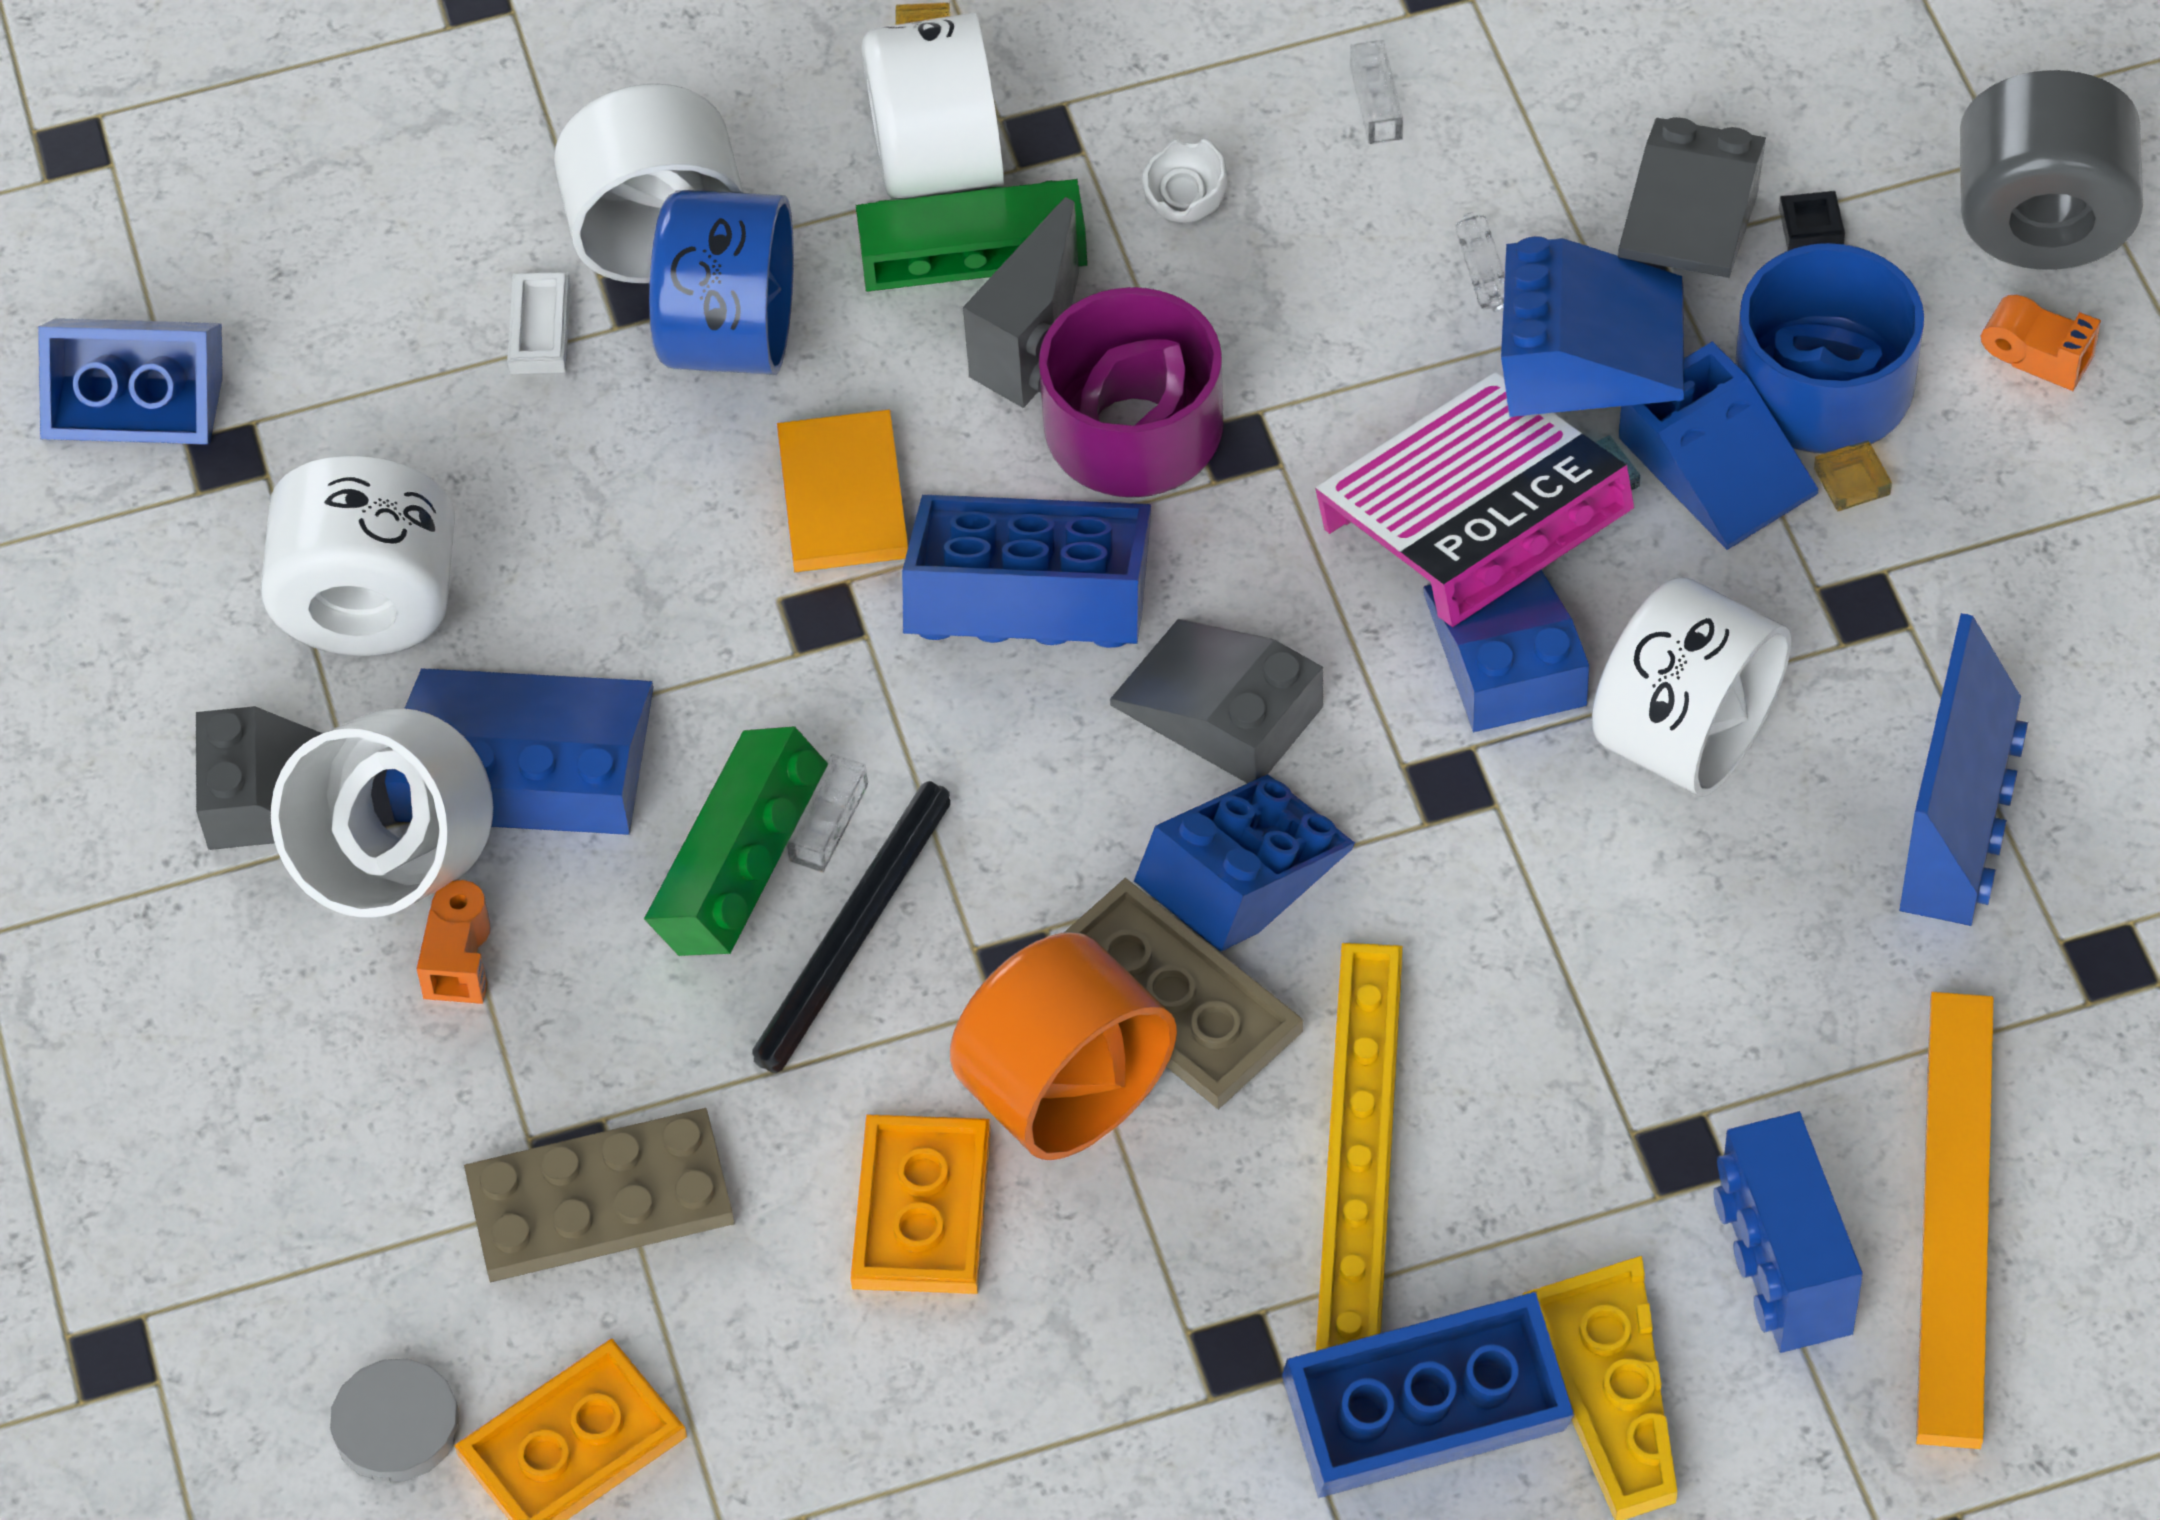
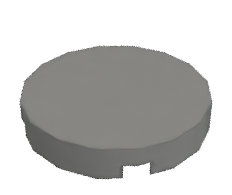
[330,1359,459,1482]

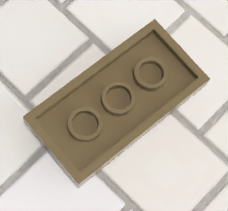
[1063,877,1303,1110]
[464,1107,735,1283]

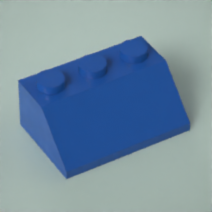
[38,318,222,444]

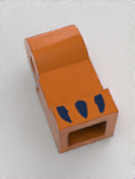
[1980,295,2101,391]
[416,880,490,1004]

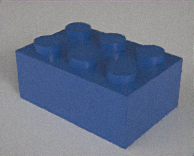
[1713,1111,1863,1353]

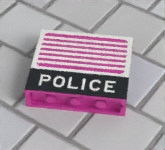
[1315,372,1634,628]

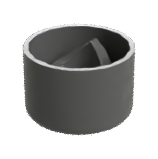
[1960,70,2143,270]

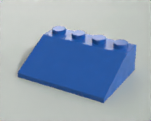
[1501,236,1684,417]
[902,494,1151,648]
[1899,613,2028,926]
[385,668,654,835]

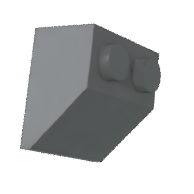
[196,706,323,850]

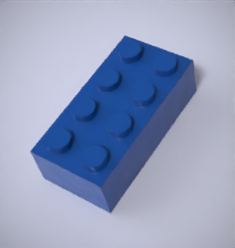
[1282,1292,1574,1498]

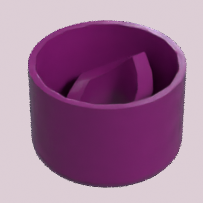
[1039,287,1223,498]

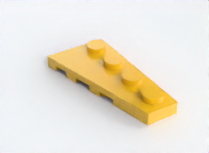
[1523,1255,1678,1520]

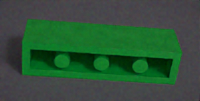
[855,179,1088,292]
[644,726,828,956]

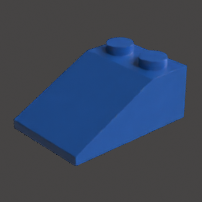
[1423,570,1590,733]

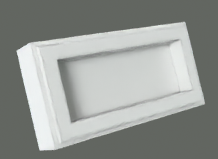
[507,272,571,374]

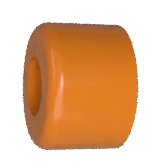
[950,932,1177,1160]

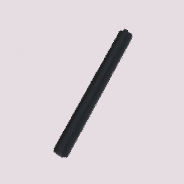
[752,781,951,1073]

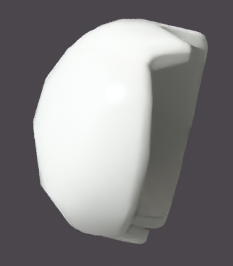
[1142,138,1227,223]

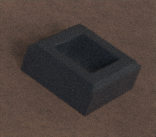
[1779,191,1845,251]

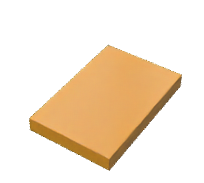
[777,409,908,572]
[850,1114,991,1294]
[454,1338,687,1520]

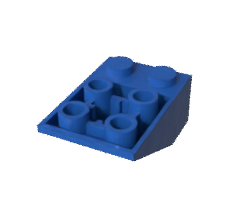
[1619,341,1818,550]
[1134,774,1355,952]

